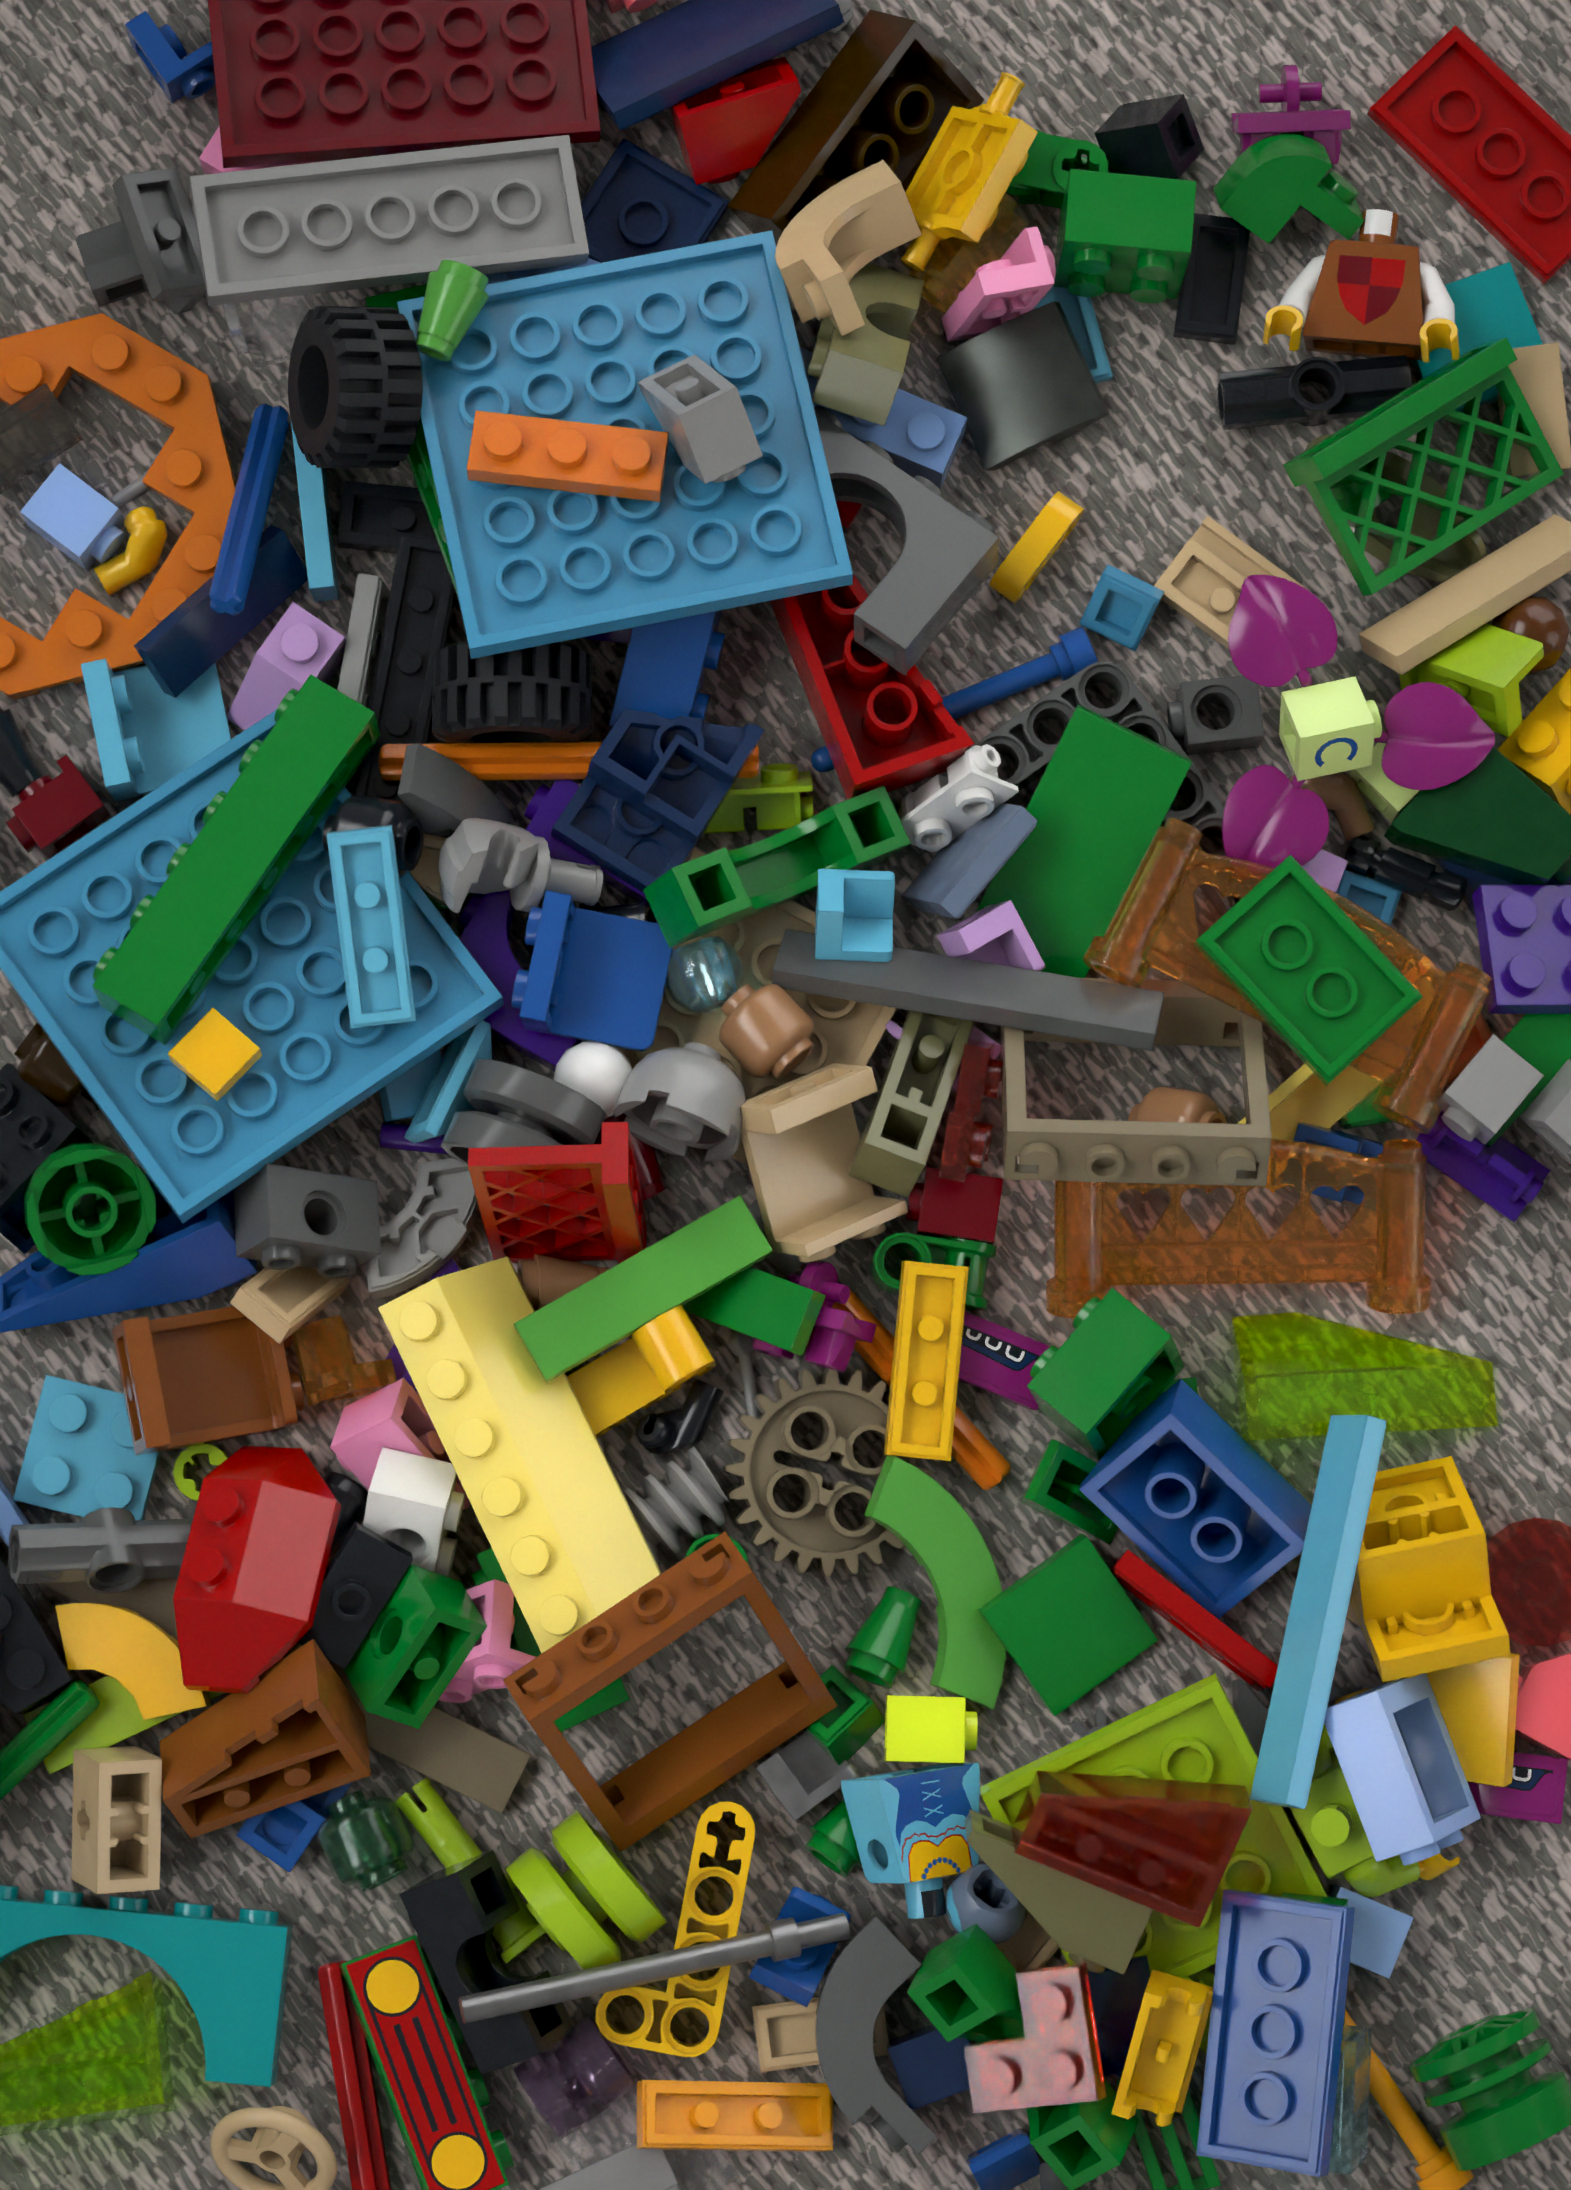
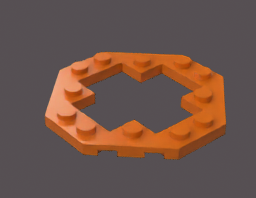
[0,313,236,700]

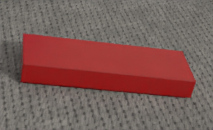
[1110,1549,1278,1691]

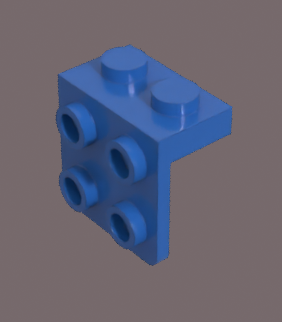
[512,890,674,1052]

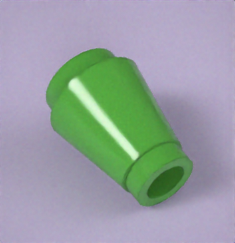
[416,259,489,361]

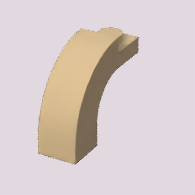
[775,160,922,336]

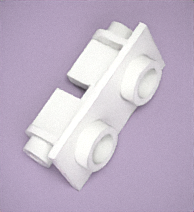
[898,744,1019,852]

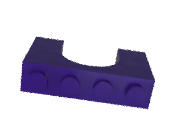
[458,780,692,1072]

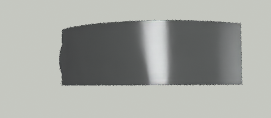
[815,1915,937,2155]

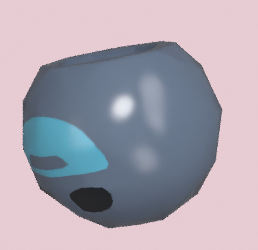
[946,1862,1027,1945]

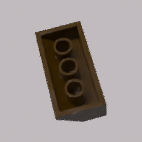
[727,9,984,246]

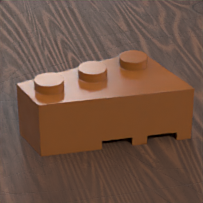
[159,1639,371,1839]

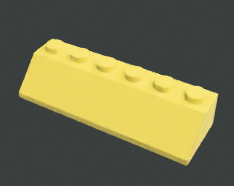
[378,1257,662,1653]

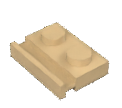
[1154,516,1309,649]

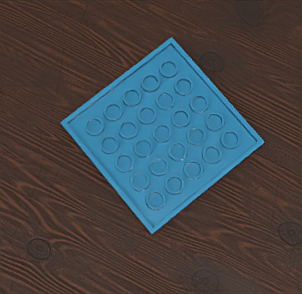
[397,230,853,659]
[0,709,504,1224]

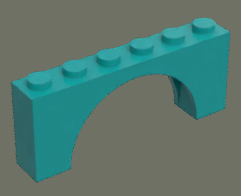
[0,1884,293,2087]

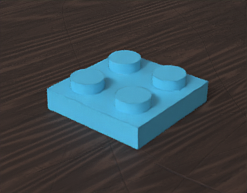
[13,1375,161,1521]

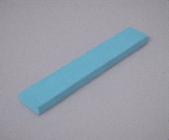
[1250,1415,1386,1809]

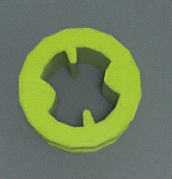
[173,1443,229,1501]

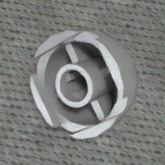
[613,1042,746,1162]

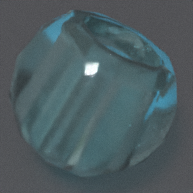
[665,936,744,1013]

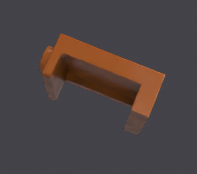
[112,1306,304,1456]

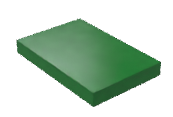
[1194,855,1423,1086]

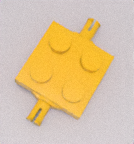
[900,72,1038,273]

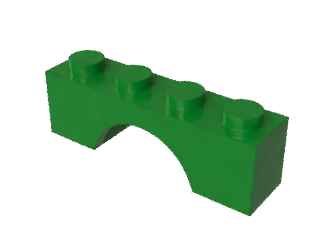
[643,786,911,948]
[907,1923,1139,2190]

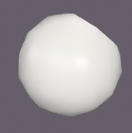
[554,1041,632,1119]

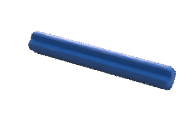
[209,403,289,616]

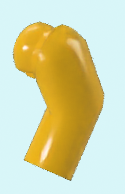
[93,506,168,596]

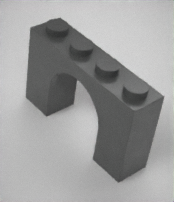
[814,406,999,676]

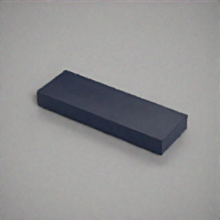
[134,525,308,698]

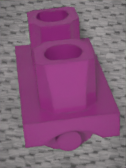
[1231,65,1351,164]
[752,1260,877,1372]

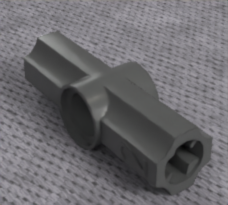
[8,1507,193,1594]

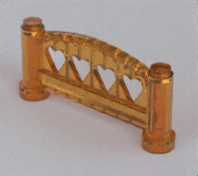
[1082,818,1492,1134]
[1046,1139,1431,1319]

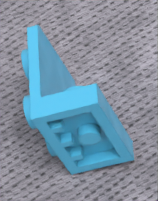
[81,659,231,801]

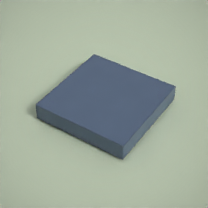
[901,803,1038,919]

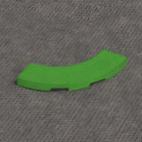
[864,1455,1006,1709]

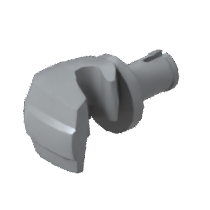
[438,818,603,913]

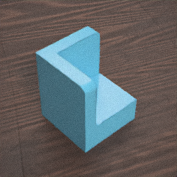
[815,869,895,962]

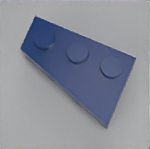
[609,608,732,726]

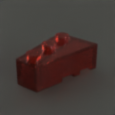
[1011,1771,1253,1928]

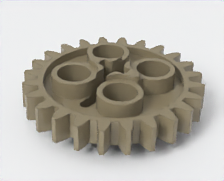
[722,1368,934,1577]

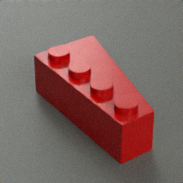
[770,574,975,800]

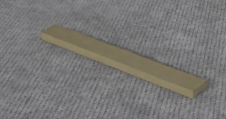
[40,1578,532,1814]

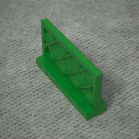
[1283,337,1564,597]

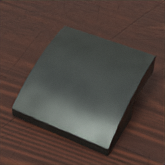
[936,301,1109,471]

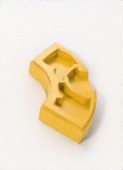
[55,1602,212,1720]

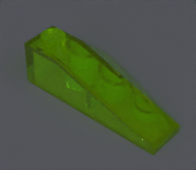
[1231,1312,1498,1444]

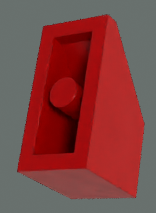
[670,56,801,185]

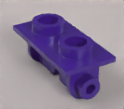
[1409,1107,1550,1223]

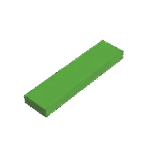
[514,1195,773,1383]

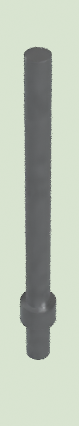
[459,1913,850,2024]

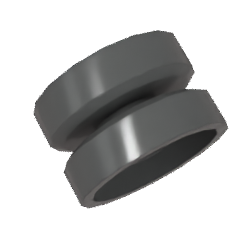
[441,1059,606,1192]

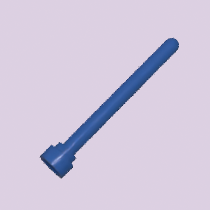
[811,626,1098,772]

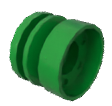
[1409,2008,1571,2171]

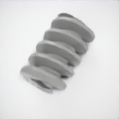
[622,1446,729,1565]

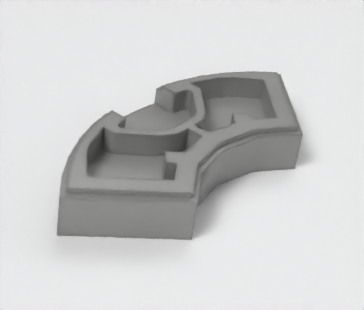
[366,1158,479,1300]

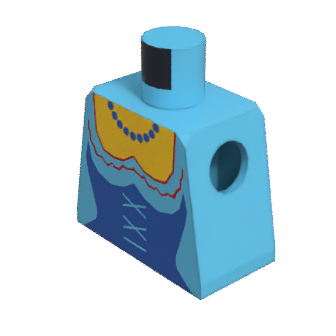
[841,1763,980,1919]

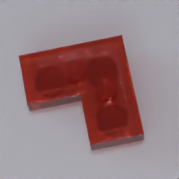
[939,1040,1003,1182]
[964,1963,1106,2113]

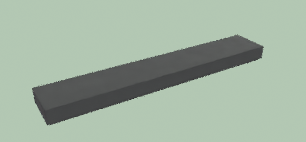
[772,929,1165,1051]

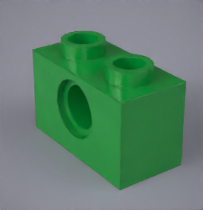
[343,1564,487,1729]

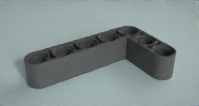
[977,661,1267,917]

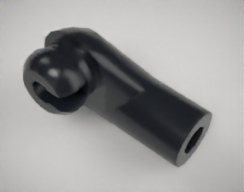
[636,1378,724,1455]

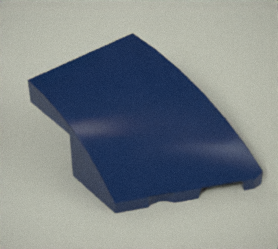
[551,709,765,893]

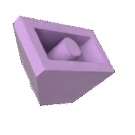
[227,602,346,731]

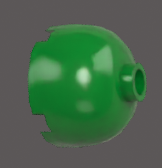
[24,1143,156,1275]

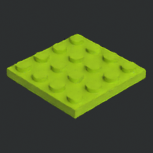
[980,1673,1329,2020]

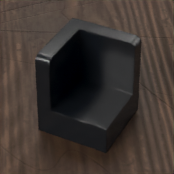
[1094,94,1205,179]

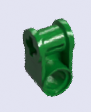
[1002,129,1108,209]
[870,1233,997,1311]

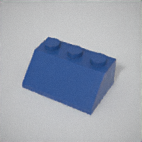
[1079,1379,1312,1619]

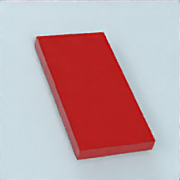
[1367,25,1571,285]

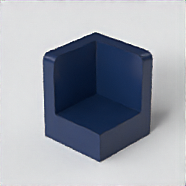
[887,2024,985,2109]

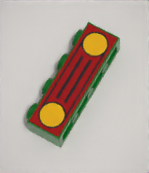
[339,1935,514,2190]

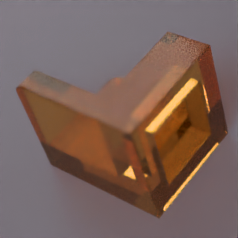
[292,1316,397,1406]

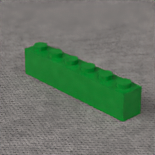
[92,674,380,1045]

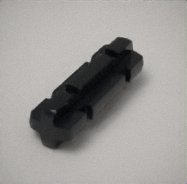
[1344,835,1467,911]

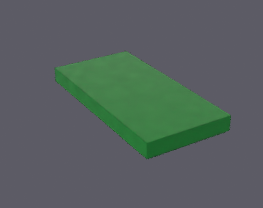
[976,704,1193,978]

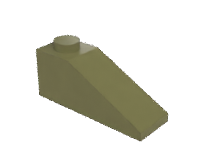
[848,1010,975,1197]
[965,1810,1156,1975]

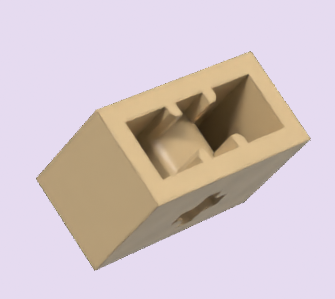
[71,1746,162,1894]

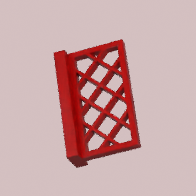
[468,1122,647,1264]

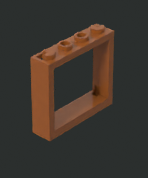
[503,1531,837,1852]

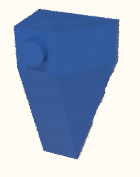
[0,1174,257,1333]

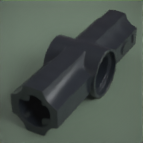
[1217,355,1412,430]

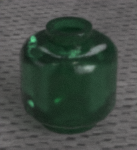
[317,1790,415,1893]

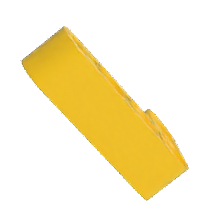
[567,1305,715,1438]
[596,1801,755,2057]

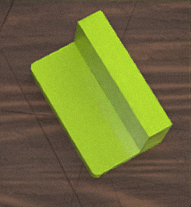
[1399,624,1544,737]

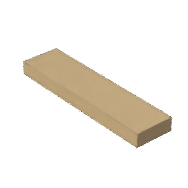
[1359,514,1571,675]

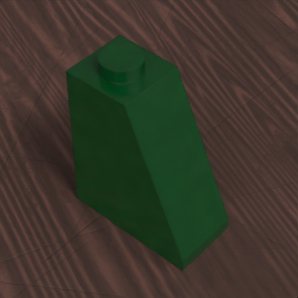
[1384,747,1571,885]

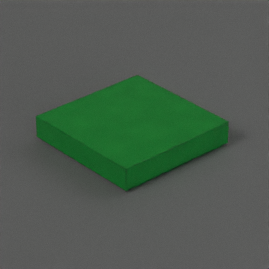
[978,1533,1158,1716]

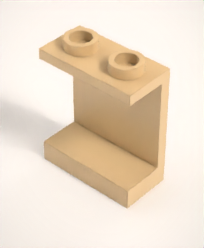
[740,1063,908,1262]

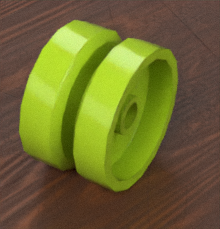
[505,1809,667,1970]

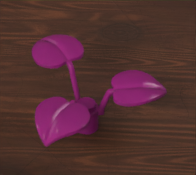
[1222,575,1495,880]

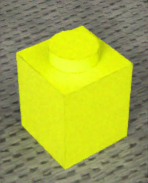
[884,1695,978,1764]

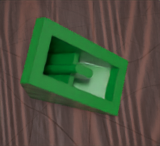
[1020,1439,1118,1545]

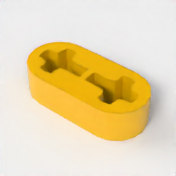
[989,491,1085,604]

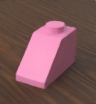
[330,1378,470,1510]

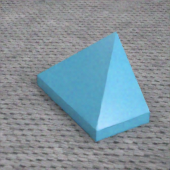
[404,1020,492,1144]

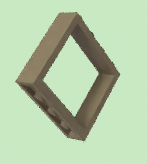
[1000,978,1272,1186]

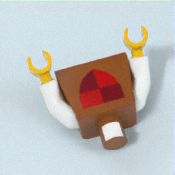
[1263,209,1460,363]

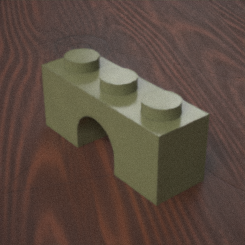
[806,262,924,426]

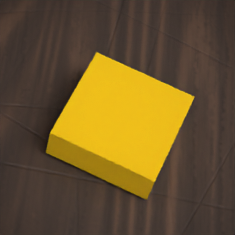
[168,1008,262,1102]

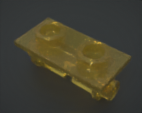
[909,193,1028,315]

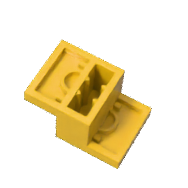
[1350,1456,1511,1682]

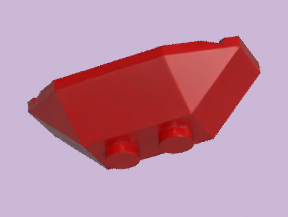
[173,1446,341,1694]

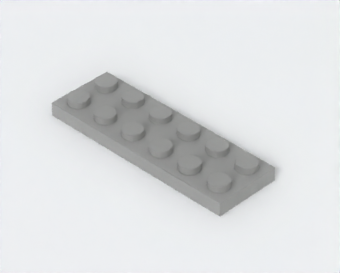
[190,135,589,306]

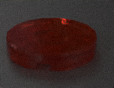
[1486,1517,1571,1647]

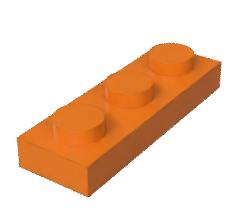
[467,410,669,502]

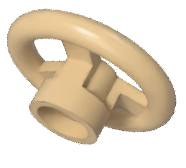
[210,2106,337,2190]

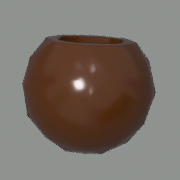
[1491,595,1569,675]

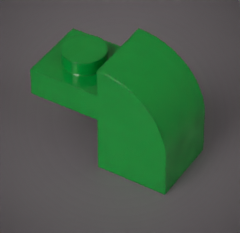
[1213,134,1365,244]

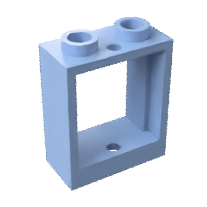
[1324,1673,1481,1866]

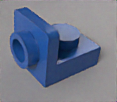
[125,11,215,103]
[748,1887,851,2007]

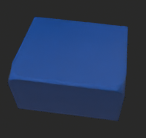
[966,2129,1041,2190]

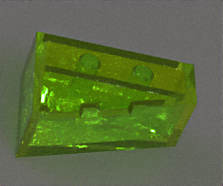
[0,1971,175,2136]

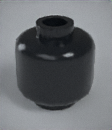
[322,795,424,880]

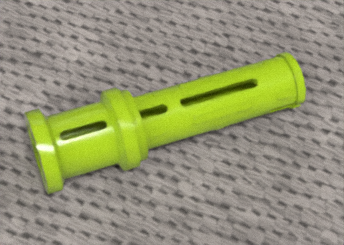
[394,1777,546,1964]

